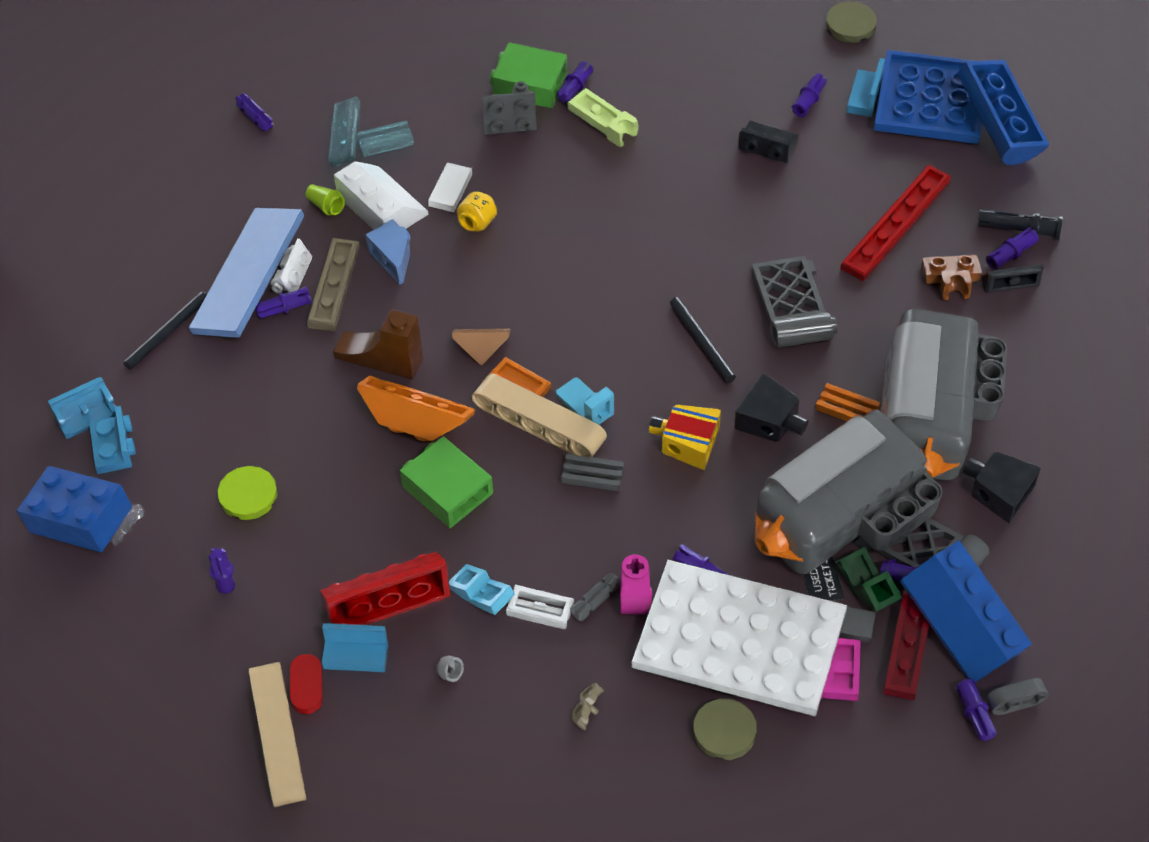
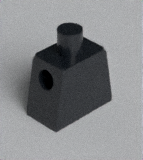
[734,374,809,442]
[963,452,1041,523]

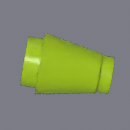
[305,184,345,215]

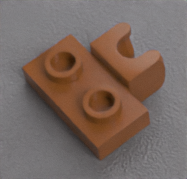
[921,255,982,300]

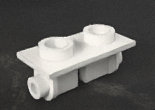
[271,238,313,293]

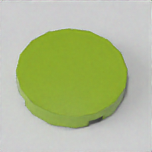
[218,466,278,520]

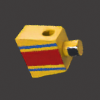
[649,405,721,470]

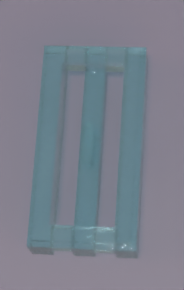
[356,120,414,157]

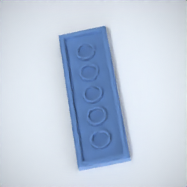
[189,208,304,338]

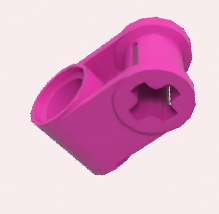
[620,554,652,615]

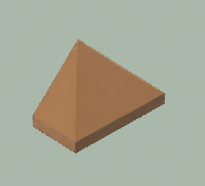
[452,329,510,366]

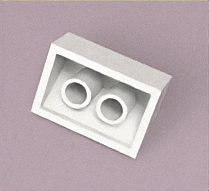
[334,161,428,230]

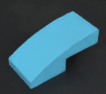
[449,564,515,615]

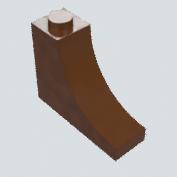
[333,309,423,380]

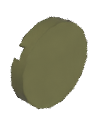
[826,1,877,43]
[693,699,757,760]

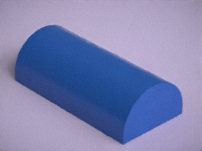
[958,60,1049,165]

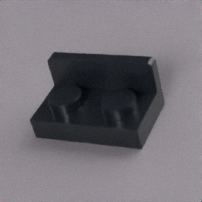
[738,120,799,163]

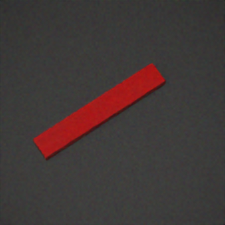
[840,164,951,282]

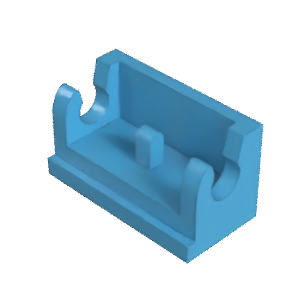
[48,377,116,439]

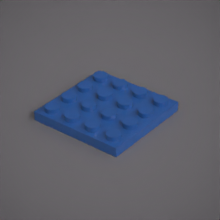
[874,50,982,144]

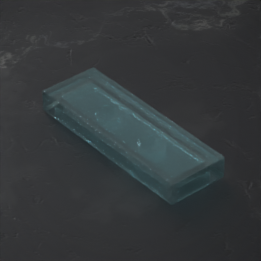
[328,96,361,167]

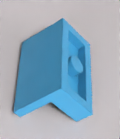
[847,58,885,117]
[322,623,388,672]

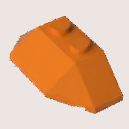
[357,376,475,441]

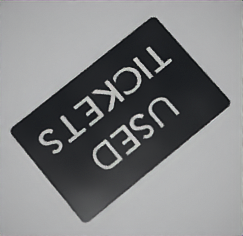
[803,556,844,601]

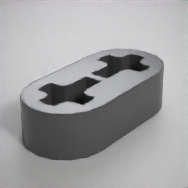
[987,678,1049,715]

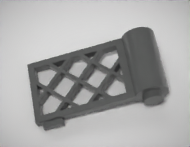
[752,256,838,349]
[855,513,989,567]

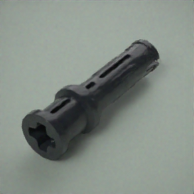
[978,208,1063,240]

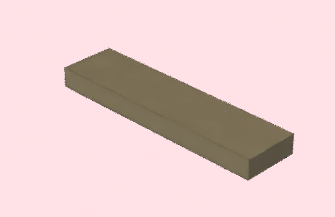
[307,238,360,331]

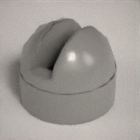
[436,656,464,682]

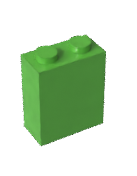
[490,42,568,108]
[400,436,493,528]

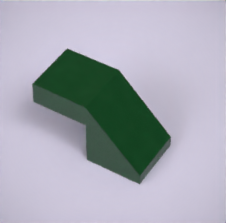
[836,547,902,612]

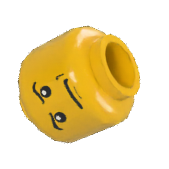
[457,192,497,232]

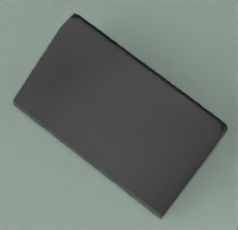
[981,264,1044,293]

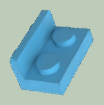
[89,406,136,474]

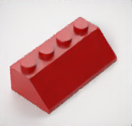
[320,552,451,625]

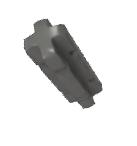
[570,573,620,621]

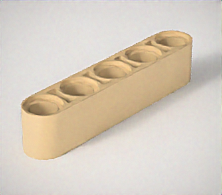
[472,374,607,457]
[249,662,306,807]

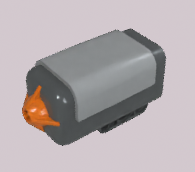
[881,309,1007,481]
[753,410,942,574]

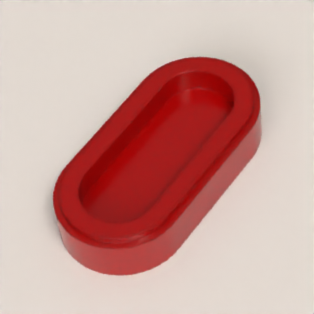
[290,654,323,714]

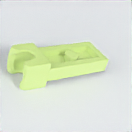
[568,88,638,147]

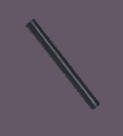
[123,291,207,370]
[670,297,736,383]

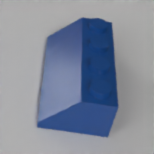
[900,540,1032,683]

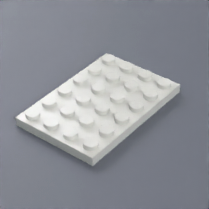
[632,560,847,716]

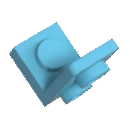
[556,377,614,425]

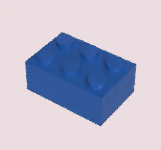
[17,466,133,552]

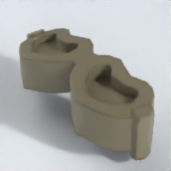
[572,683,604,731]

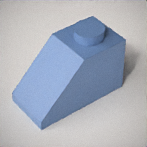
[366,219,411,285]

